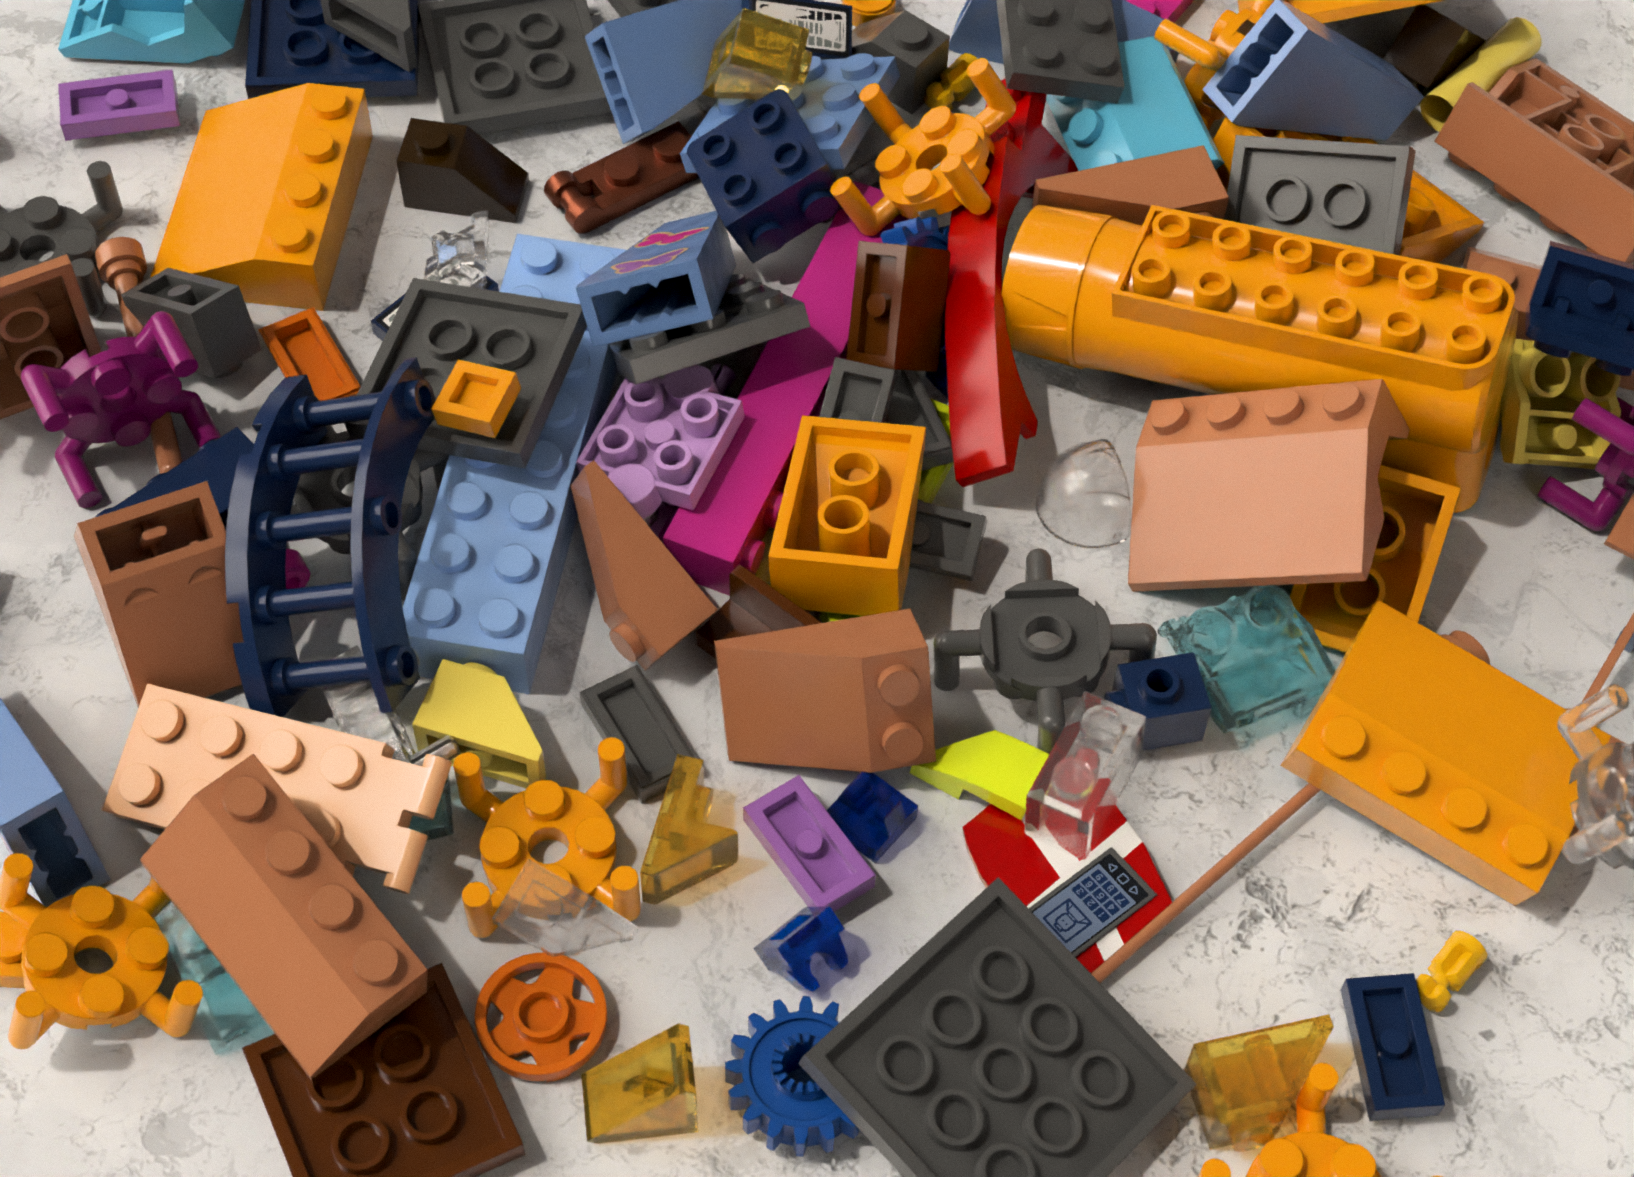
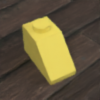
[412,659,547,788]

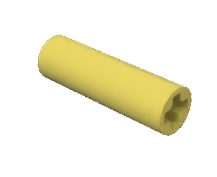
[1420,17,1542,132]

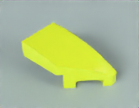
[909,730,1056,820]

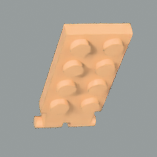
[102,684,452,894]

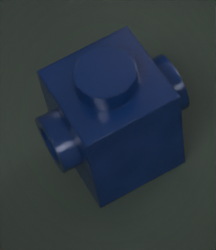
[1104,652,1212,753]

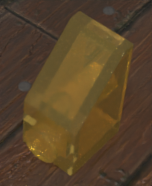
[702,8,812,99]
[1184,1014,1334,1152]

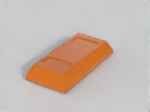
[258,307,361,401]

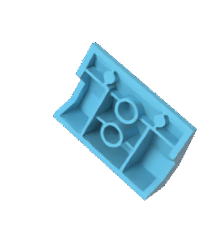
[58,0,245,64]

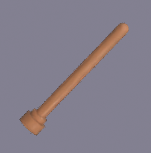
[95,237,183,474]

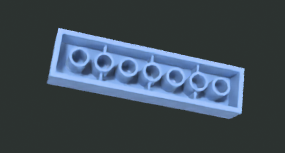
[403,234,626,694]

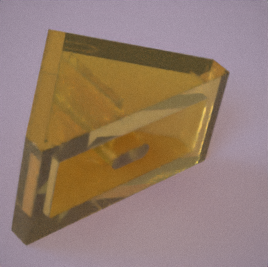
[581,1023,698,1144]

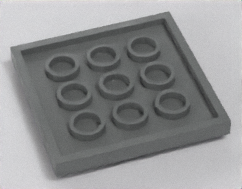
[798,877,1197,1177]

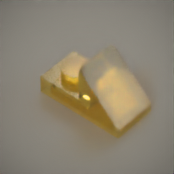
[640,754,739,905]

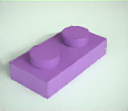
[58,69,180,141]
[743,775,876,921]

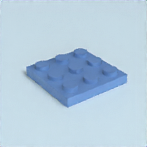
[680,53,900,173]

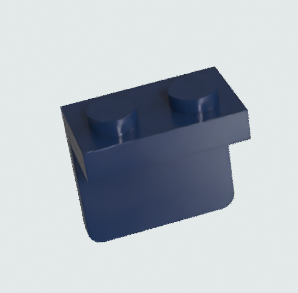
[687,89,842,264]
[1525,241,1634,376]

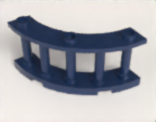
[225,357,435,717]

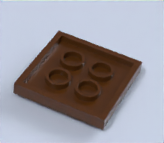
[242,963,525,1177]

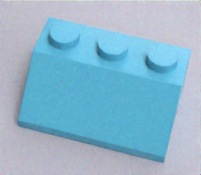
[1046,36,1224,171]

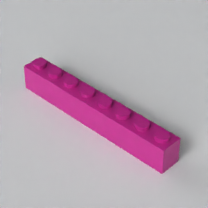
[663,181,918,596]

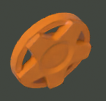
[475,952,607,1082]

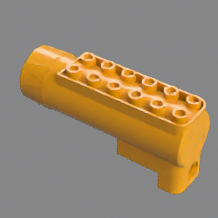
[1001,205,1518,513]

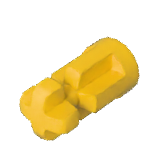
[924,53,977,110]
[1416,931,1488,1013]

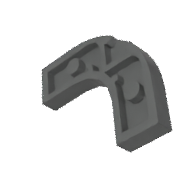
[819,357,987,581]

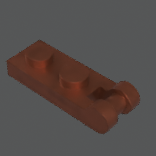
[544,121,699,234]

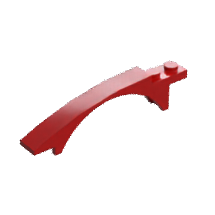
[945,79,1078,487]

